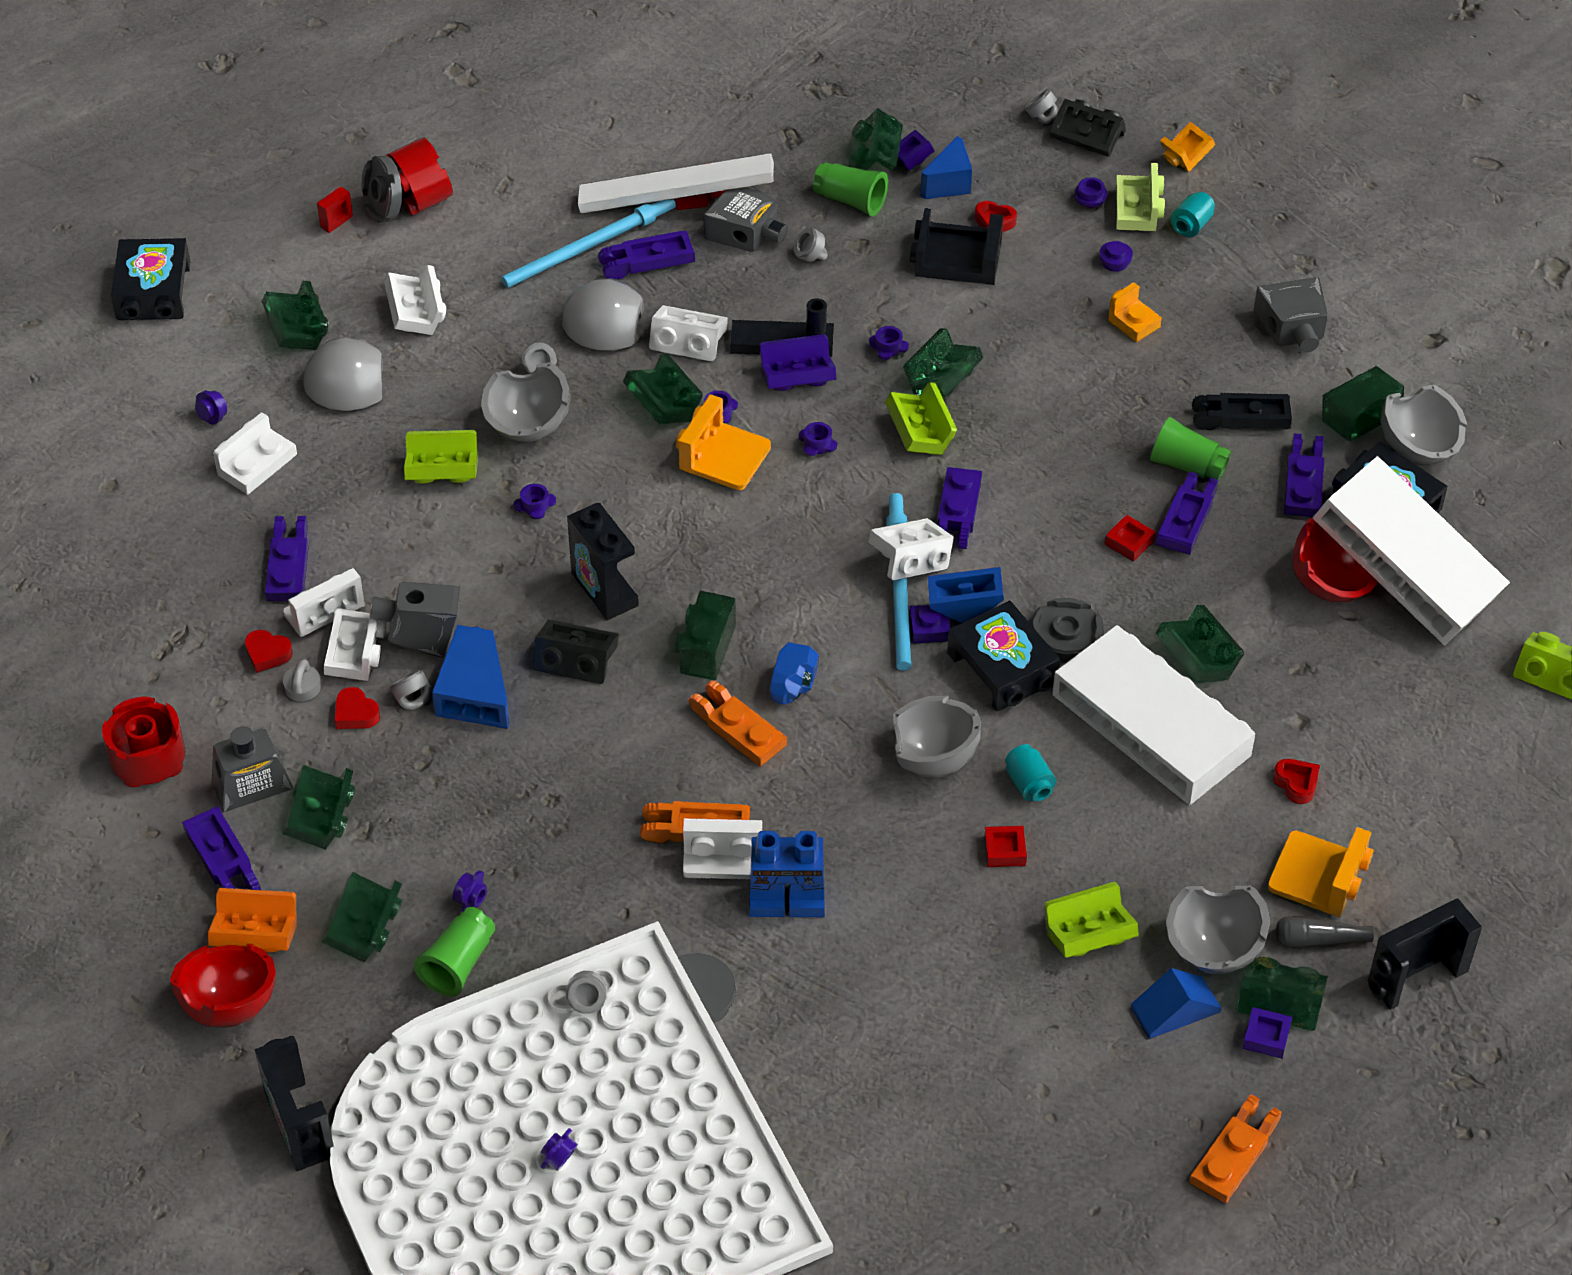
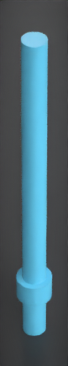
[501,199,676,288]
[886,493,911,671]

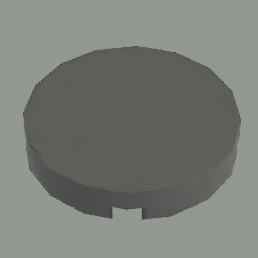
[361,156,402,223]
[1031,598,1104,662]
[678,953,736,1024]

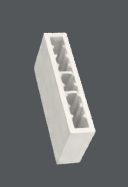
[1313,456,1510,646]
[1053,625,1256,806]

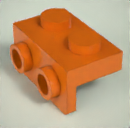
[208,888,297,952]

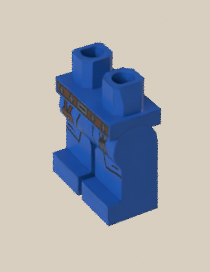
[749,831,825,917]

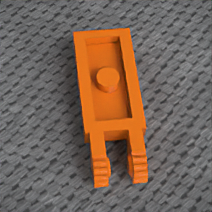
[688,680,787,767]
[640,801,750,843]
[1189,1094,1282,1204]

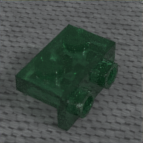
[847,108,903,170]
[261,280,328,350]
[903,328,984,398]
[623,353,703,424]
[1155,605,1244,683]
[282,765,355,850]
[322,872,403,962]
[1236,957,1328,1031]

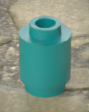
[1170,191,1215,237]
[1005,744,1057,802]

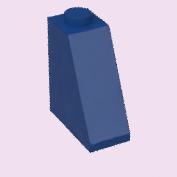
[432,625,510,729]

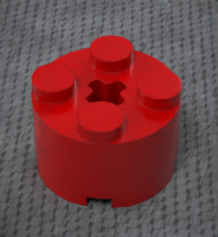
[384,137,453,216]
[102,696,186,788]

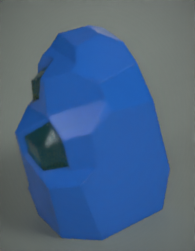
[770,642,819,705]

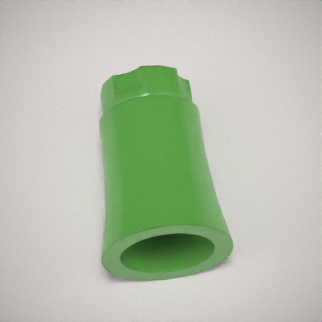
[813,162,888,217]
[1150,417,1231,481]
[414,907,495,997]

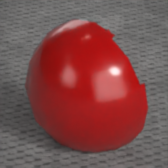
[1293,518,1378,602]
[170,943,276,1028]

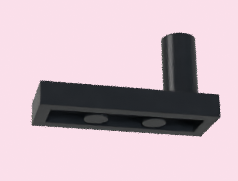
[730,298,834,357]

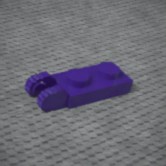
[597,230,695,279]
[1284,433,1324,517]
[937,467,982,549]
[1156,472,1219,555]
[265,516,309,601]
[182,806,261,890]

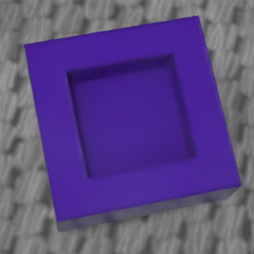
[890,129,935,170]
[909,605,950,644]
[1242,1007,1292,1059]

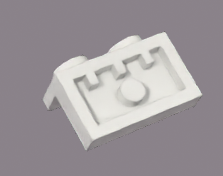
[649,305,728,361]
[213,412,297,495]
[868,518,954,580]
[283,568,365,637]
[683,818,762,879]

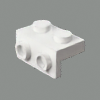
[384,265,446,335]
[324,608,386,681]

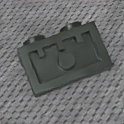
[1049,98,1126,157]
[533,619,619,684]

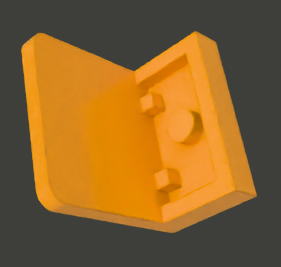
[676,394,771,490]
[1268,827,1374,918]

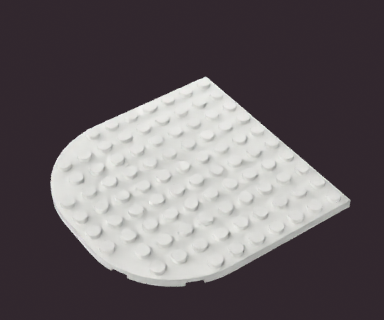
[330,921,833,1275]

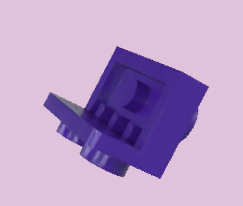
[759,334,836,391]

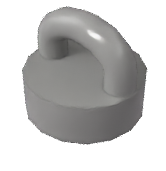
[1025,89,1057,124]
[794,227,828,262]
[521,342,557,374]
[283,659,321,702]
[390,669,432,710]
[566,971,607,1013]

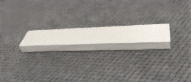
[578,153,774,213]

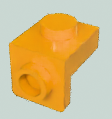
[1160,121,1216,172]

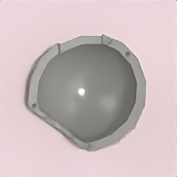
[562,278,644,351]
[303,337,383,411]
[481,362,570,442]
[1380,385,1468,464]
[893,695,981,777]
[1166,885,1270,974]

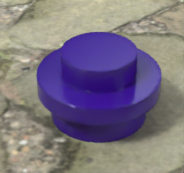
[1074,177,1107,208]
[1099,241,1133,272]
[195,390,227,425]

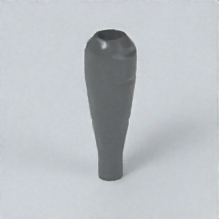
[1276,916,1374,947]

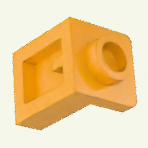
[1108,282,1162,343]

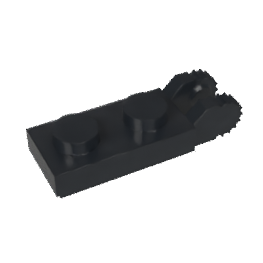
[1192,393,1292,430]

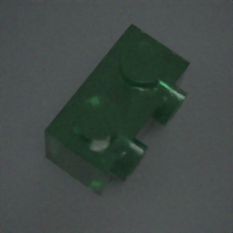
[1322,366,1404,442]
[675,590,736,681]

